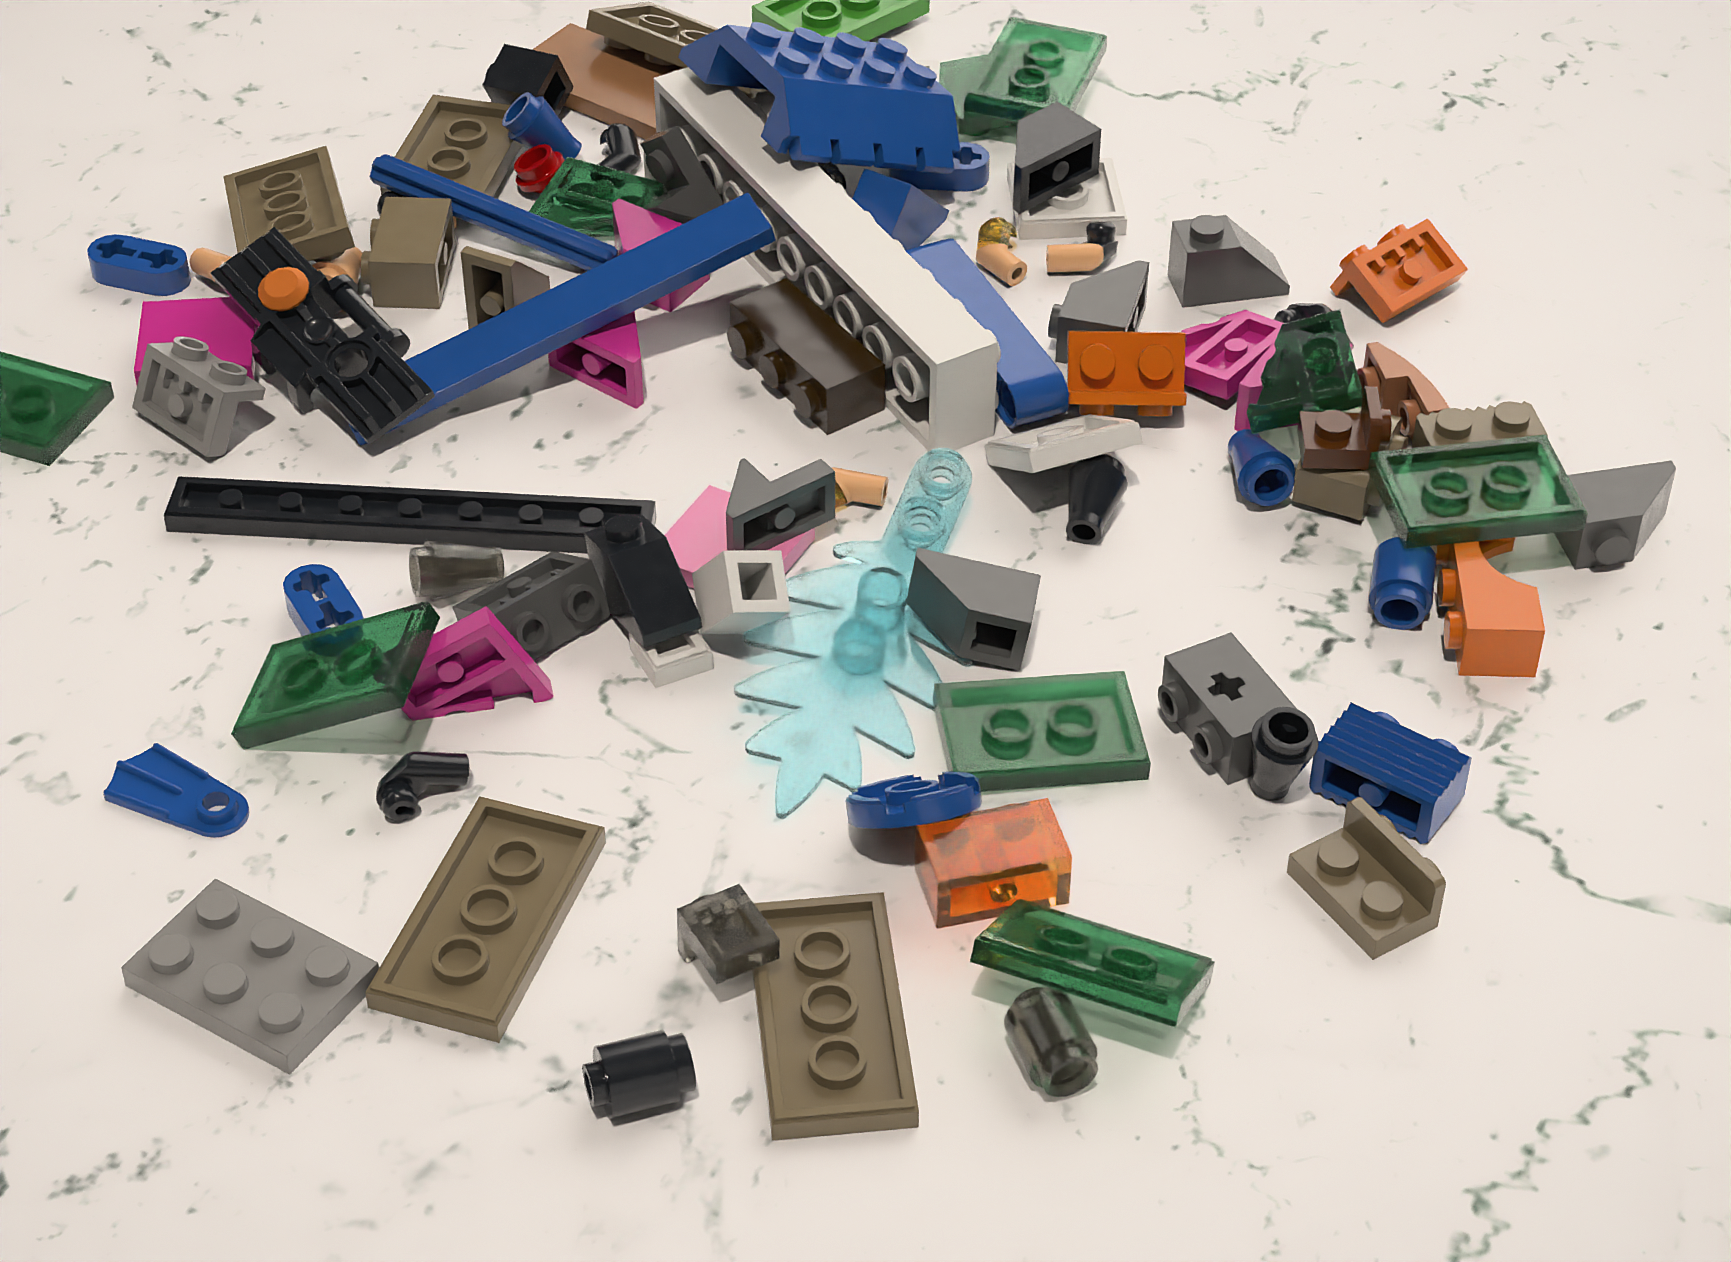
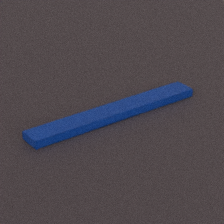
[346,192,776,446]

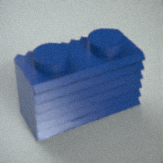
[1309,702,1472,844]

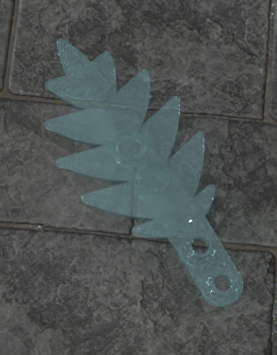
[734,448,974,819]

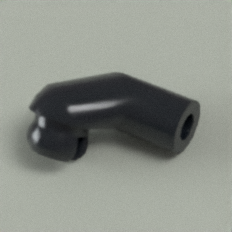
[593,123,642,188]

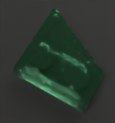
[529,157,664,237]

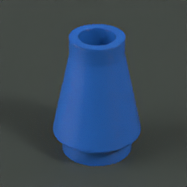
[502,92,582,166]
[1227,429,1295,506]

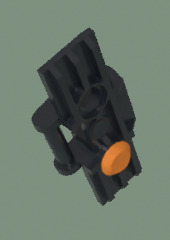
[211,227,435,444]

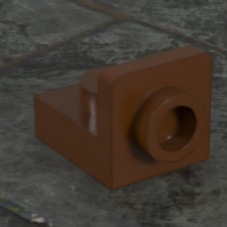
[1297,386,1392,470]

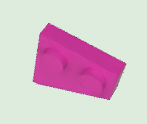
[1181,310,1287,400]
[375,606,554,721]

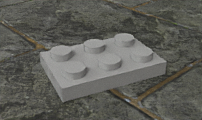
[121,878,379,1075]

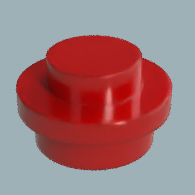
[514,144,566,193]

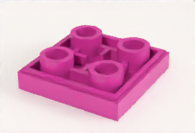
[134,297,258,385]

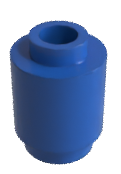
[1369,537,1437,630]

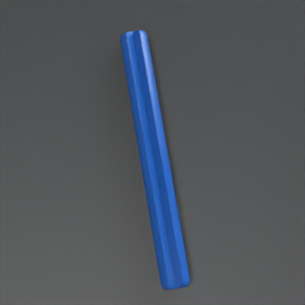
[369,154,619,271]

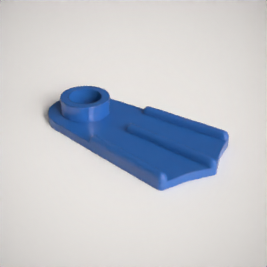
[103,743,249,838]

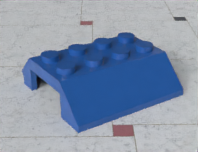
[678,22,960,174]

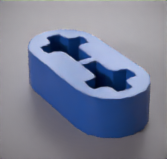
[889,142,990,192]
[87,234,191,296]
[283,564,367,662]

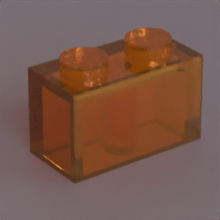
[915,798,1072,929]

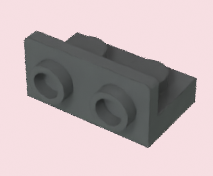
[452,551,611,660]

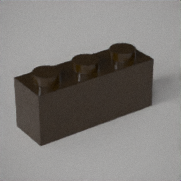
[727,278,885,435]

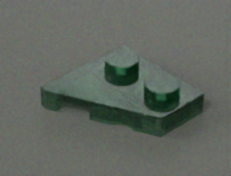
[1246,309,1363,434]

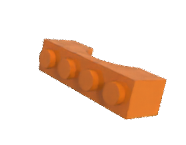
[1425,463,1545,677]

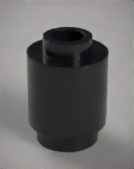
[582,1030,696,1119]

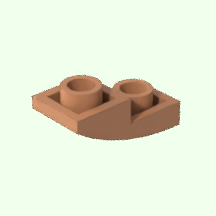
[1356,342,1450,441]

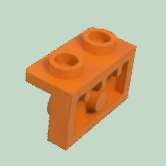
[1330,218,1468,323]
[1067,331,1187,416]

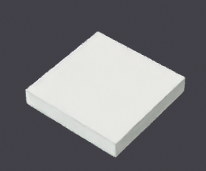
[1007,158,1128,240]
[985,414,1143,473]

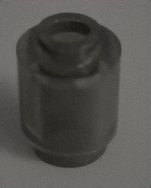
[1004,987,1098,1097]

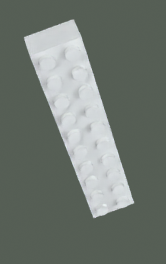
[654,67,1001,458]

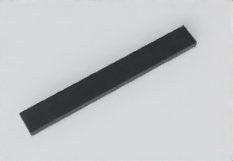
[163,476,657,554]

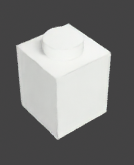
[692,550,791,634]

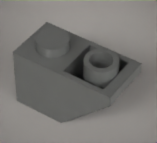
[906,547,1041,670]

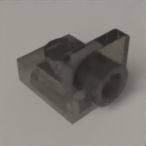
[677,884,780,985]

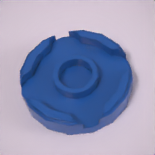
[845,771,982,829]

